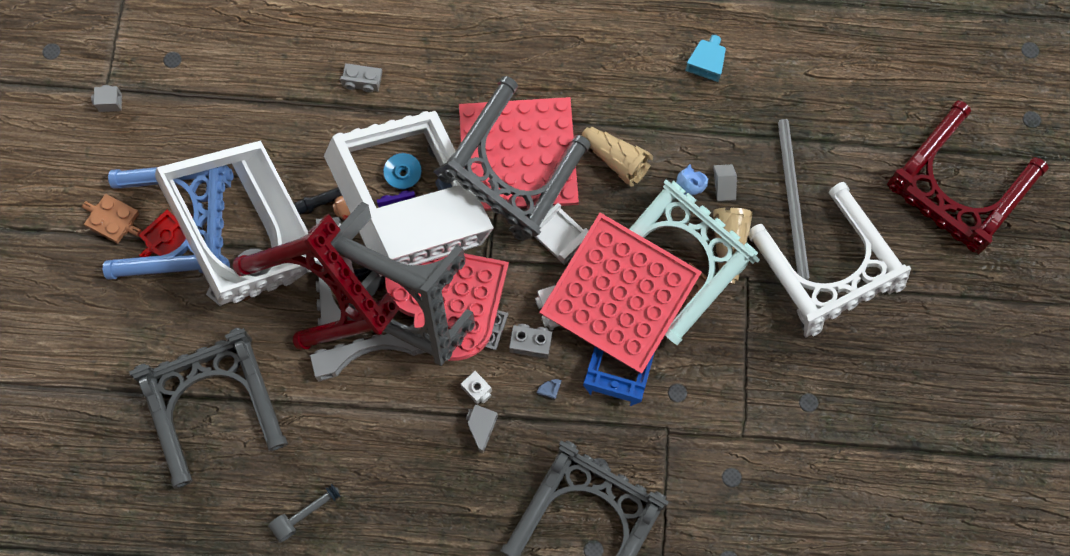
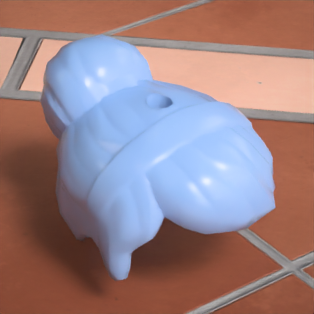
[676,164,708,196]

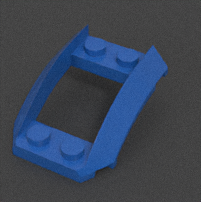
[583,347,655,406]

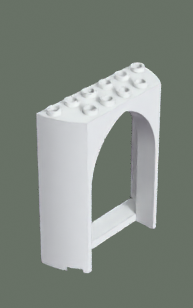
[155,141,319,305]

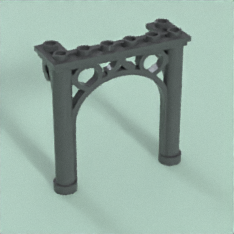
[434,76,591,241]
[129,328,288,488]
[500,440,669,556]

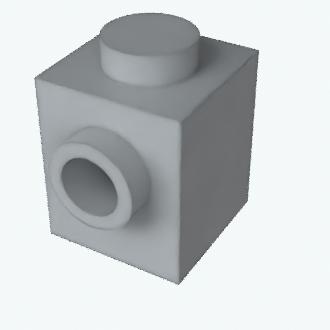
[91,85,122,112]

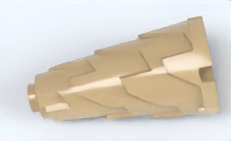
[582,127,653,186]
[713,208,752,285]

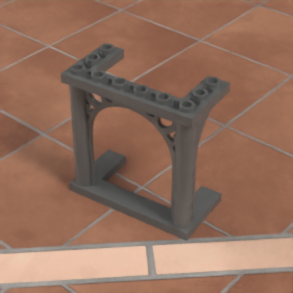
[331,202,475,366]

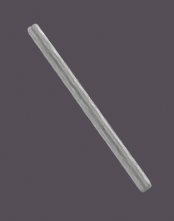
[778,119,809,280]

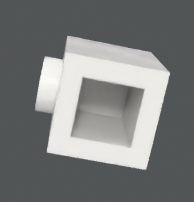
[461,371,492,405]

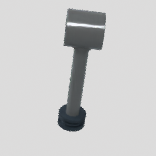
[268,484,341,543]

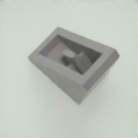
[713,164,737,202]

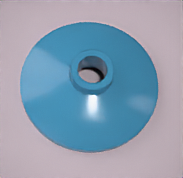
[384,153,422,189]

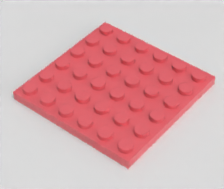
[459,97,579,211]
[539,213,702,374]

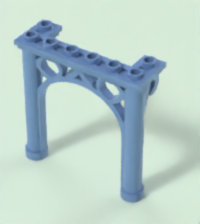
[103,165,233,280]

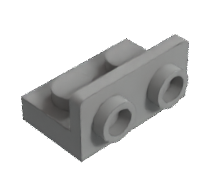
[340,63,383,93]

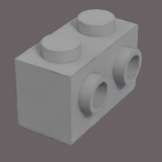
[509,324,552,359]

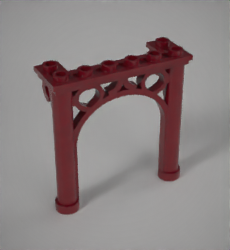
[887,100,1049,255]
[233,214,400,350]

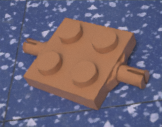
[82,194,142,244]

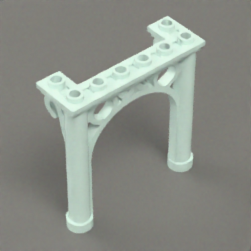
[629,180,760,345]

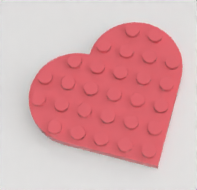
[385,253,509,361]

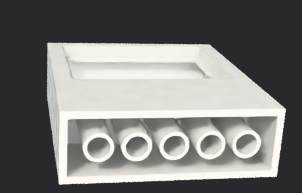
[324,111,493,277]

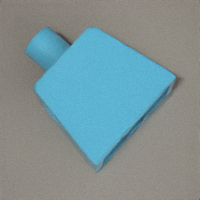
[685,35,726,82]

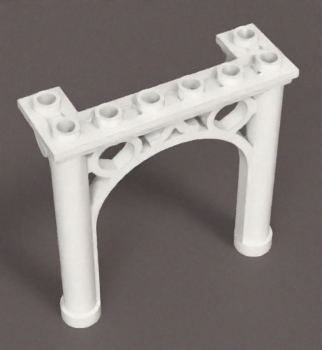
[748,182,911,337]

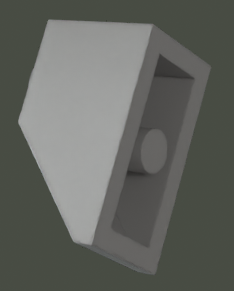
[466,404,498,453]

